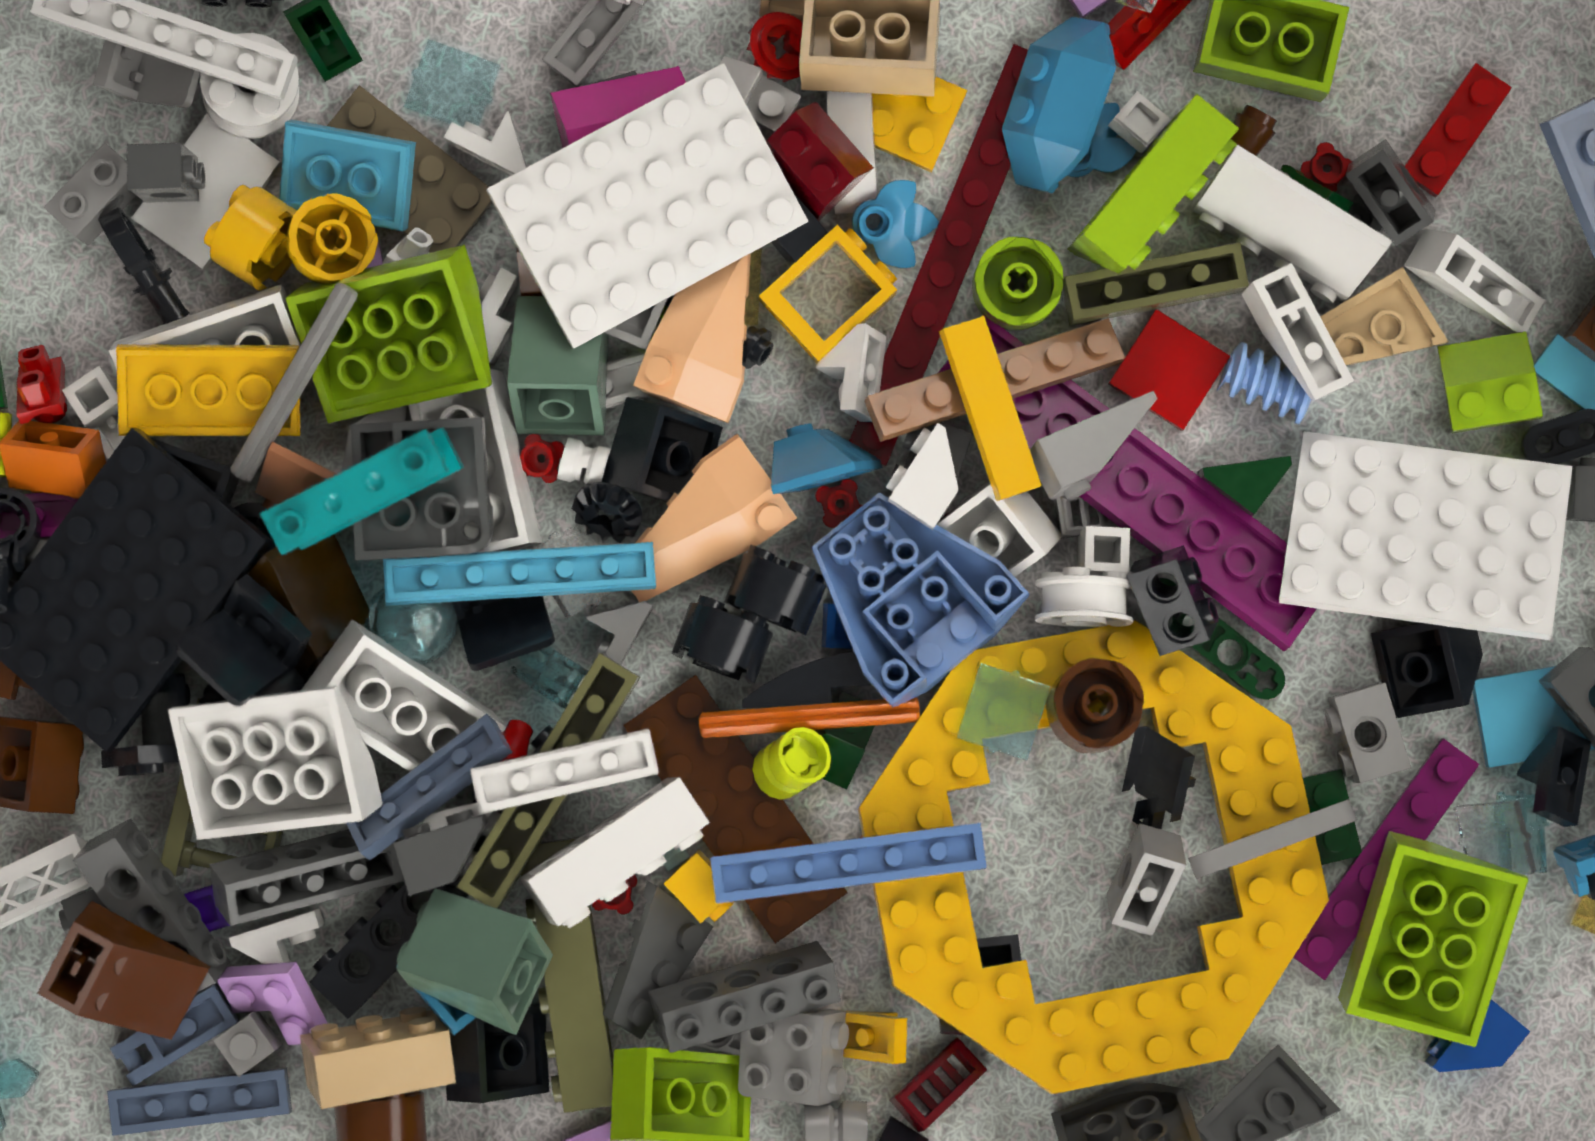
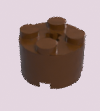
[1045,658,1144,754]
[334,1090,427,1141]

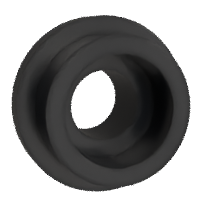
[742,326,773,369]

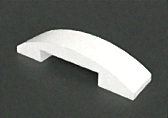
[827,91,879,215]

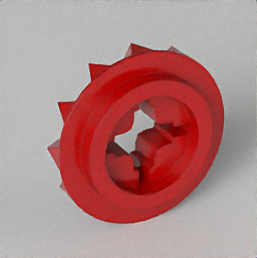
[746,12,803,83]

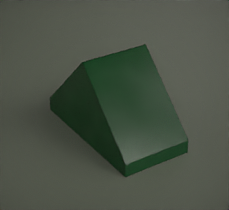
[283,0,363,82]
[1198,456,1292,516]

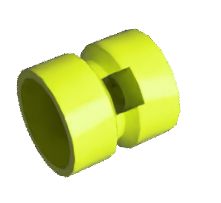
[752,727,831,800]

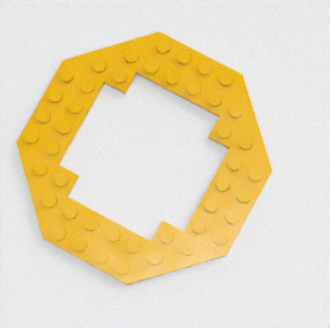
[858,620,1329,1094]

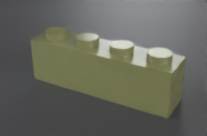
[1062,242,1249,326]

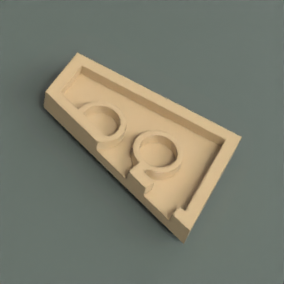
[1320,267,1449,366]

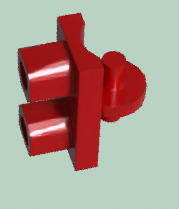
[16,345,67,424]

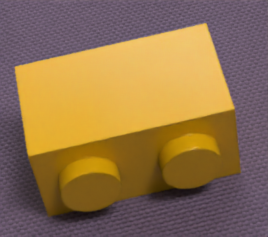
[664,849,734,923]

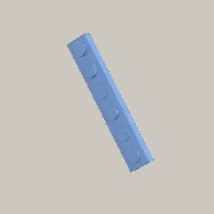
[710,823,987,904]

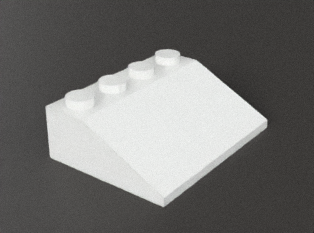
[1193,145,1392,304]
[168,686,383,840]

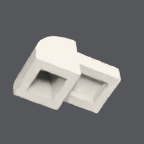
[479,268,519,366]
[62,366,125,459]

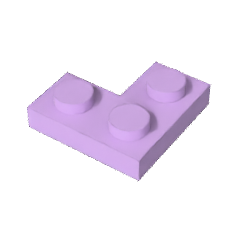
[217,962,328,1045]

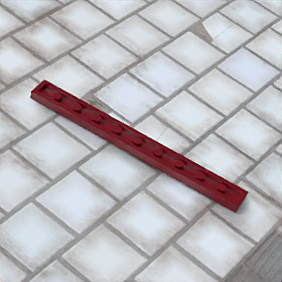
[849,44,1028,467]

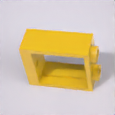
[759,224,897,364]

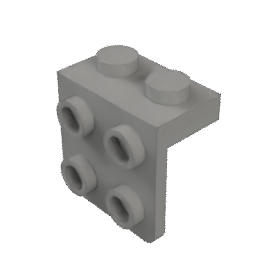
[93,19,211,108]
[738,1009,849,1106]

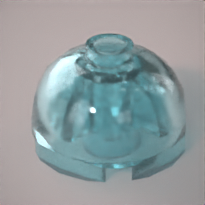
[365,587,457,665]

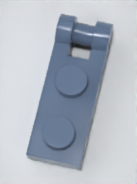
[110,984,240,1087]

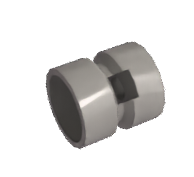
[804,1101,868,1141]

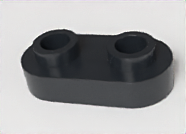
[1521,409,1595,464]

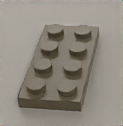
[327,85,493,253]

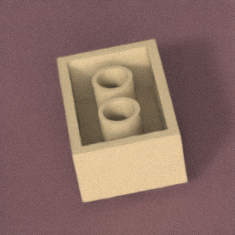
[799,0,940,96]
[300,1007,456,1109]

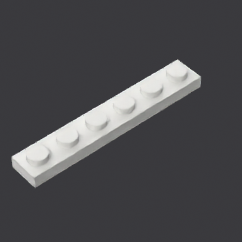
[30,0,299,100]

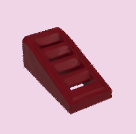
[889,1037,987,1133]

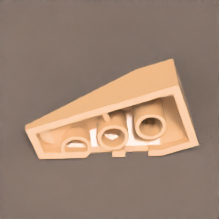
[633,253,751,423]
[631,434,797,602]

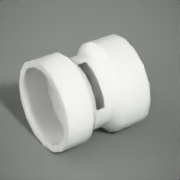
[557,437,611,485]

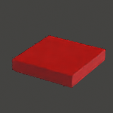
[1108,309,1230,431]

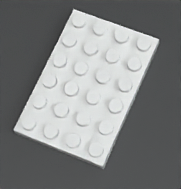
[486,63,809,349]
[1279,431,1572,640]

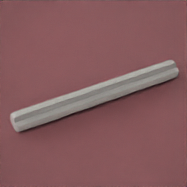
[231,283,357,482]

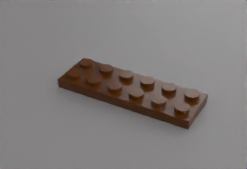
[623,675,848,944]

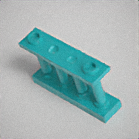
[261,427,464,555]

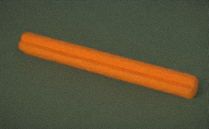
[699,697,920,738]

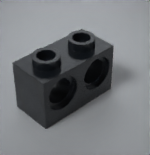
[1127,545,1219,656]

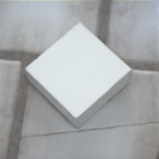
[1108,91,1171,154]

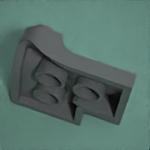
[350,417,494,560]
[1051,1083,1202,1141]

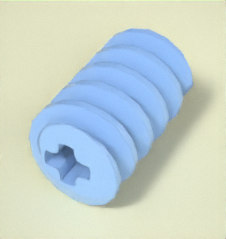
[1217,342,1311,425]

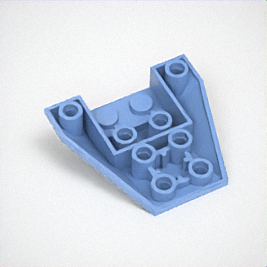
[811,492,1029,708]

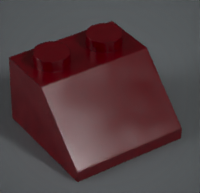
[766,102,874,221]

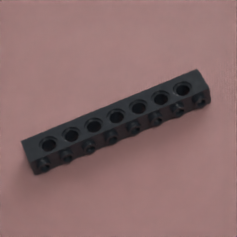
[310,725,553,1019]

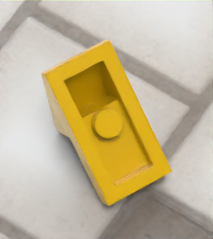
[843,1011,907,1064]

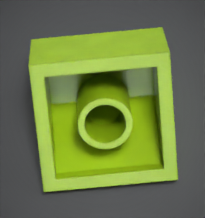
[1437,331,1543,433]

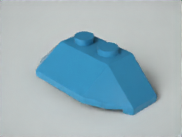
[1002,17,1116,193]

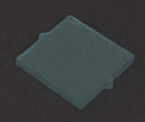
[404,39,501,127]
[956,663,1051,761]

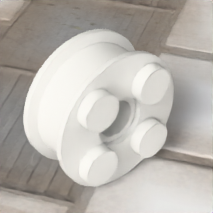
[200,33,300,139]
[1035,567,1133,628]

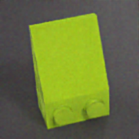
[610,1047,751,1141]

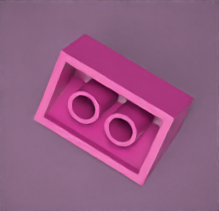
[550,66,686,148]

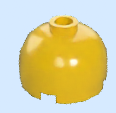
[286,193,378,284]

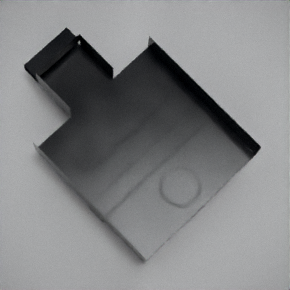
[1122,726,1196,829]

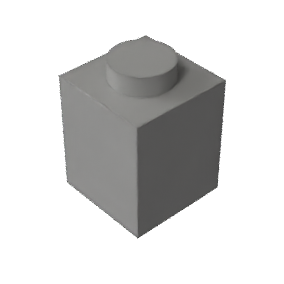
[213,1011,283,1077]

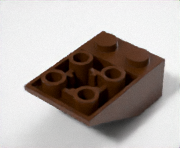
[37,901,211,1040]

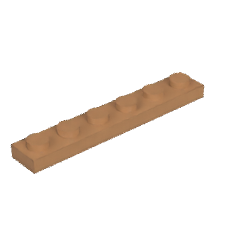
[864,318,1125,442]

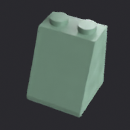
[507,296,609,436]
[396,888,553,1035]

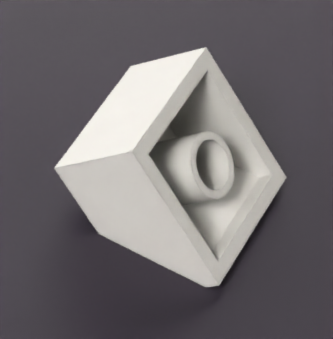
[936,481,1062,577]

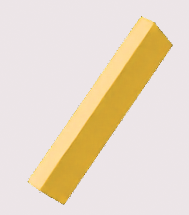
[939,316,1042,501]

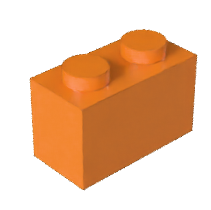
[0,421,106,499]

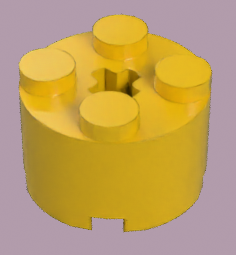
[204,185,297,290]

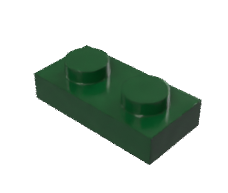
[1303,769,1362,865]

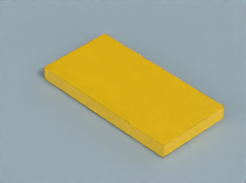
[116,344,301,436]

